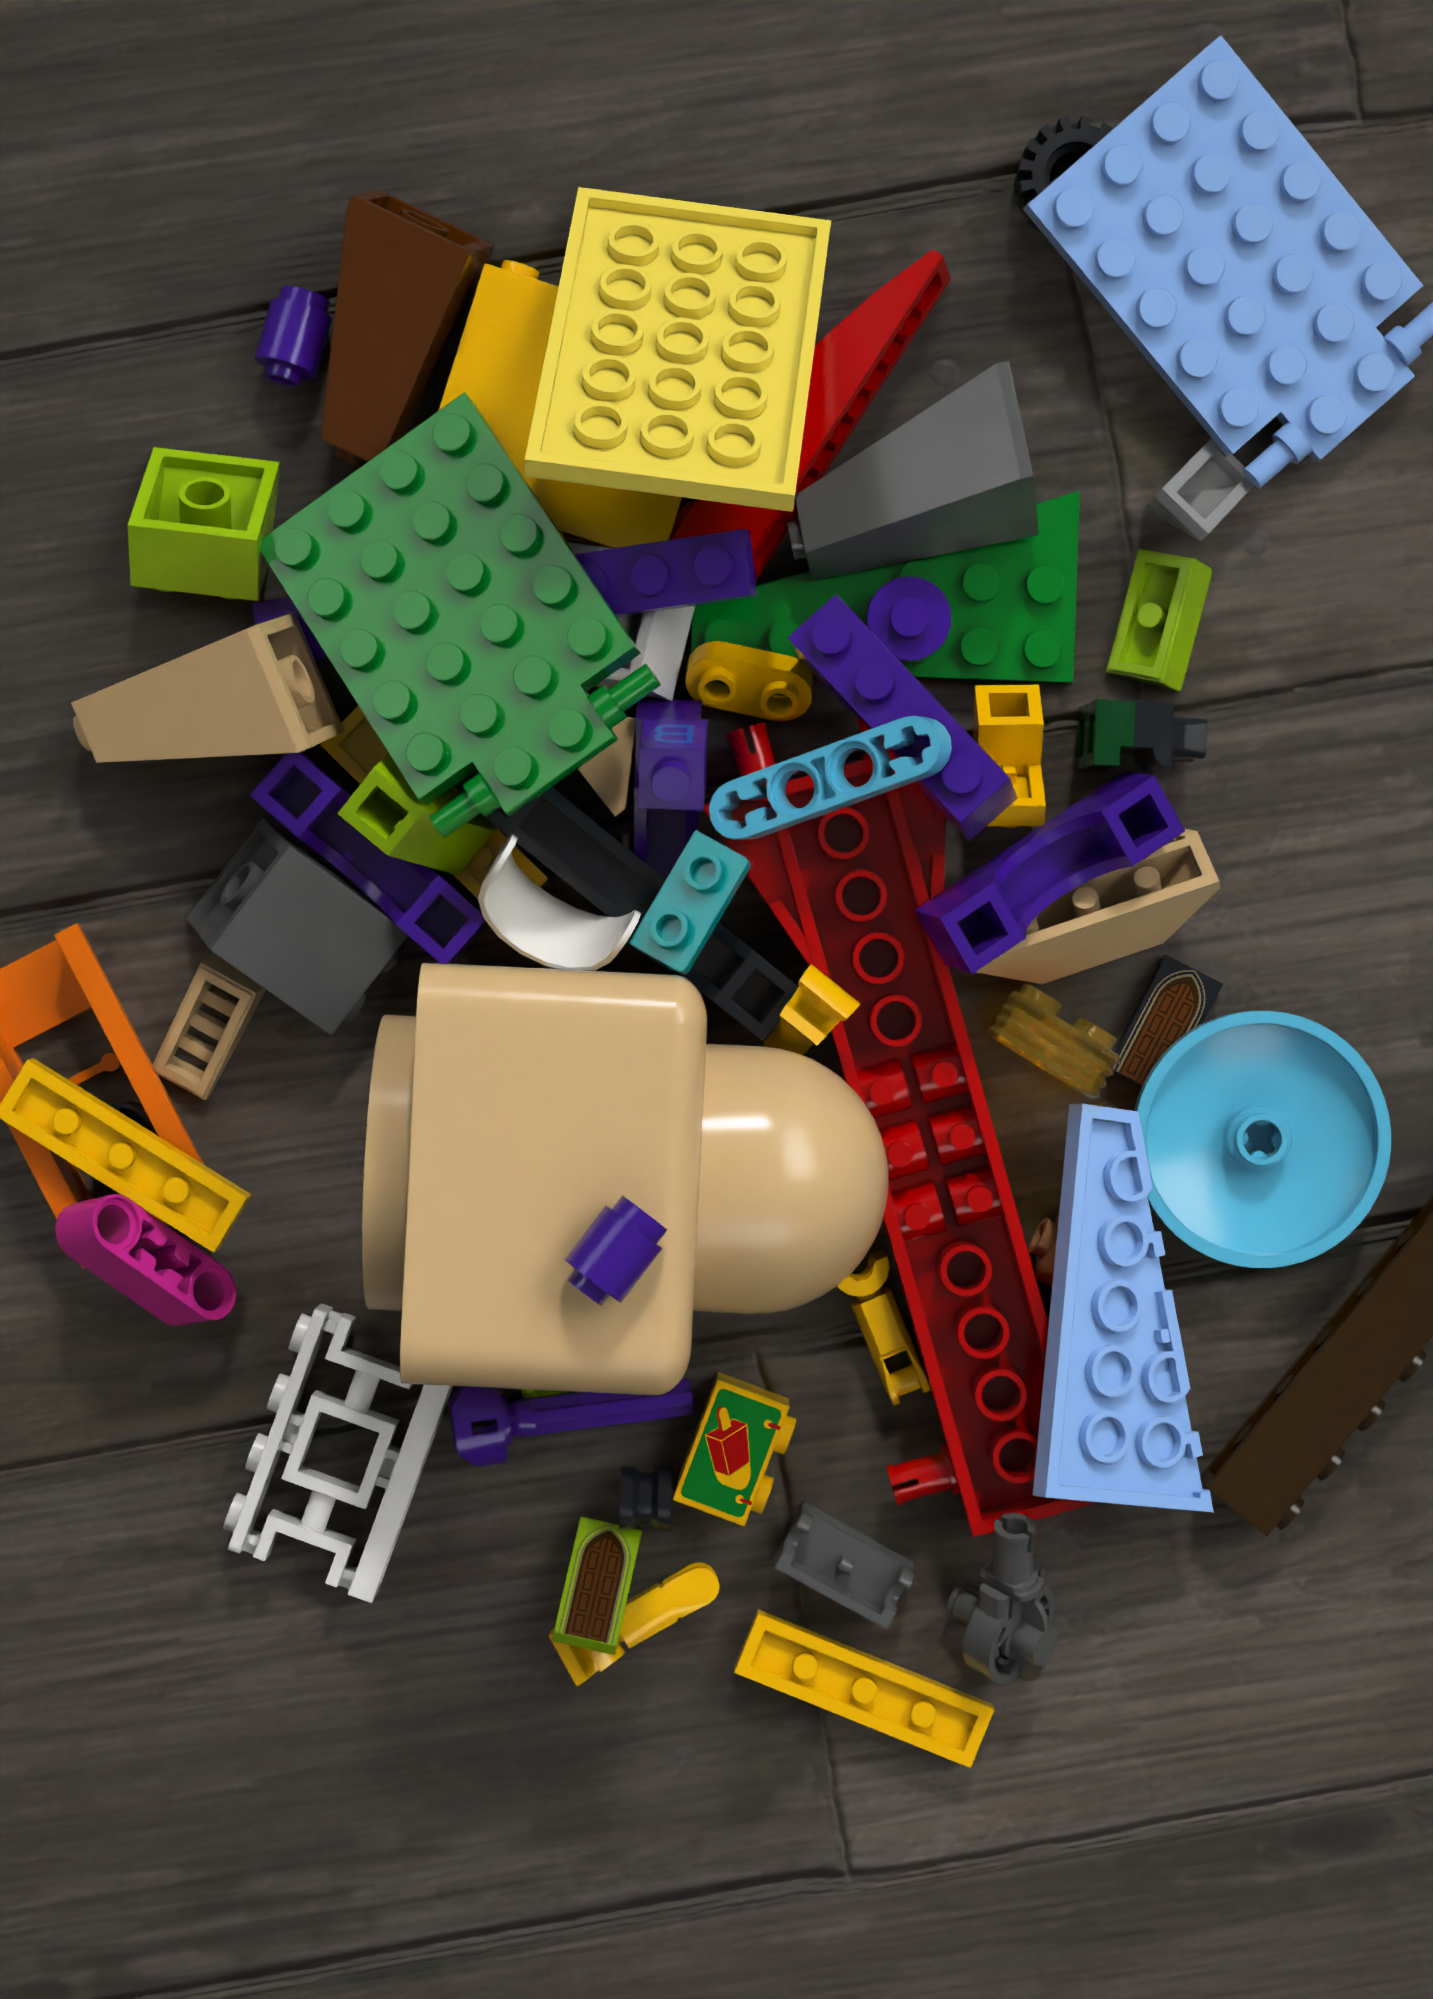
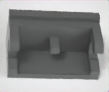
[773,1501,915,1629]

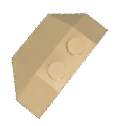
[976,829,1220,984]

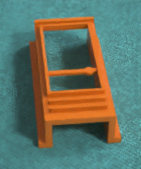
[0,923,204,1269]

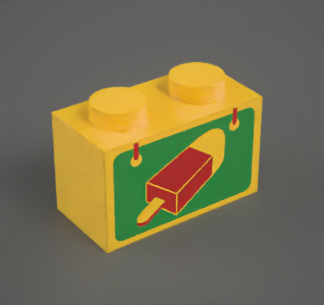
[672,1372,797,1527]

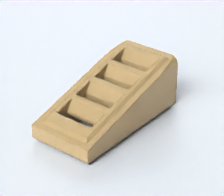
[153,953,266,1100]

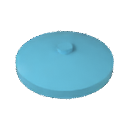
[1134,1011,1391,1268]

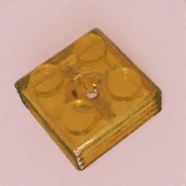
[982,983,1121,1099]

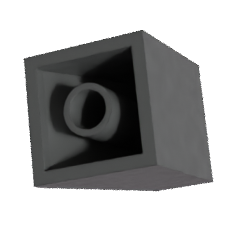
[186,818,408,1035]

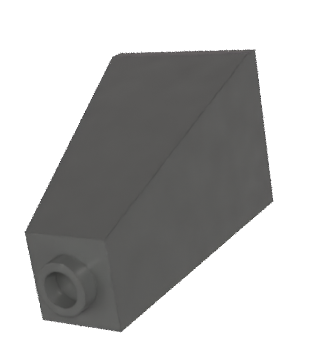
[787,361,1039,581]

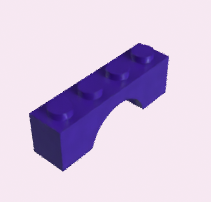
[787,594,1018,841]
[250,751,488,964]
[914,771,1185,974]

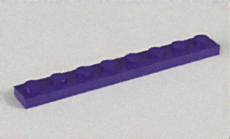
[252,529,758,661]

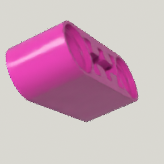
[55,1194,236,1326]

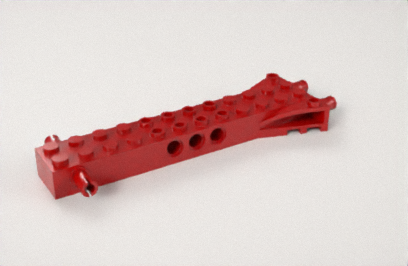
[703,716,1098,1537]

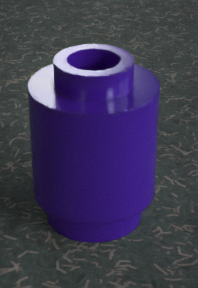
[254,286,332,387]
[564,1195,667,1305]

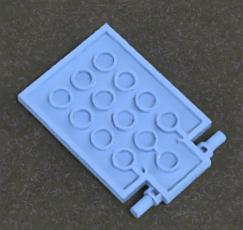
[1022,35,1433,489]

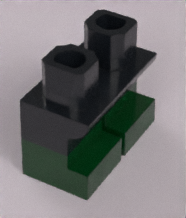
[1076,699,1207,775]

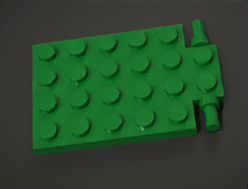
[260,392,661,838]

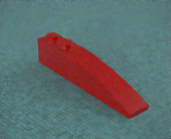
[671,249,951,580]

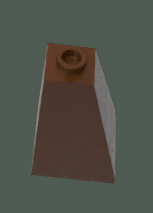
[321,190,495,468]

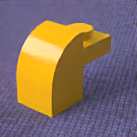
[973,685,1046,828]

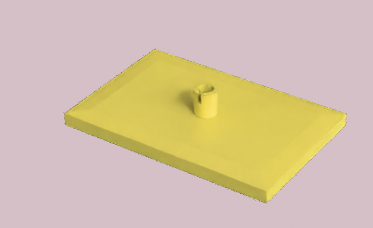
[524,187,831,512]

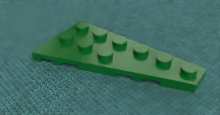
[691,491,1080,684]

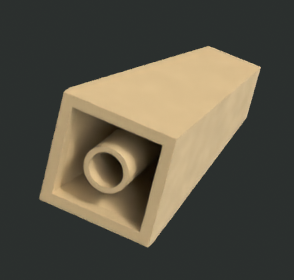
[71,612,345,763]

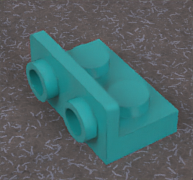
[629,830,751,974]

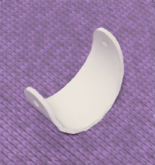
[478,834,641,971]

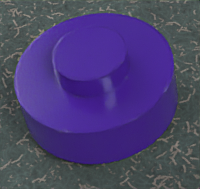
[866,576,951,663]

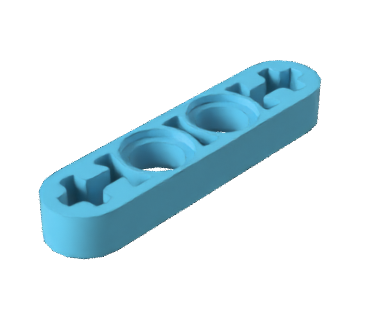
[709,716,952,840]

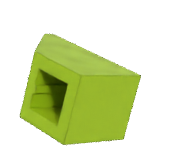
[337,753,498,875]

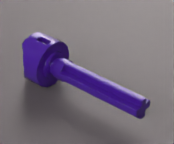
[449,1377,694,1467]

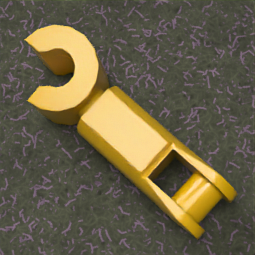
[763,964,860,1055]
[838,1250,931,1406]
[548,1562,720,1686]

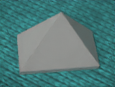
[1143,438,1254,542]

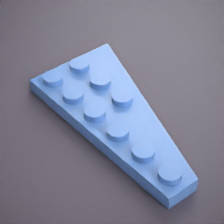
[1033,1104,1214,1513]

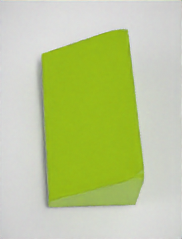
[1106,549,1212,691]

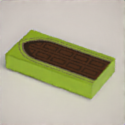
[552,1516,642,1655]

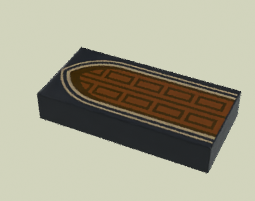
[1106,955,1223,1086]

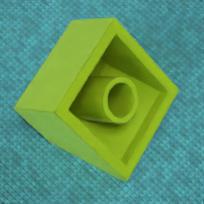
[127,447,280,601]

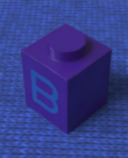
[638,718,708,811]

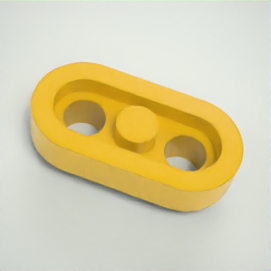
[685,641,813,721]

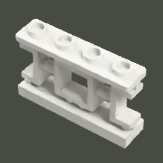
[223,1303,453,1603]

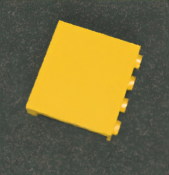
[439,260,683,549]

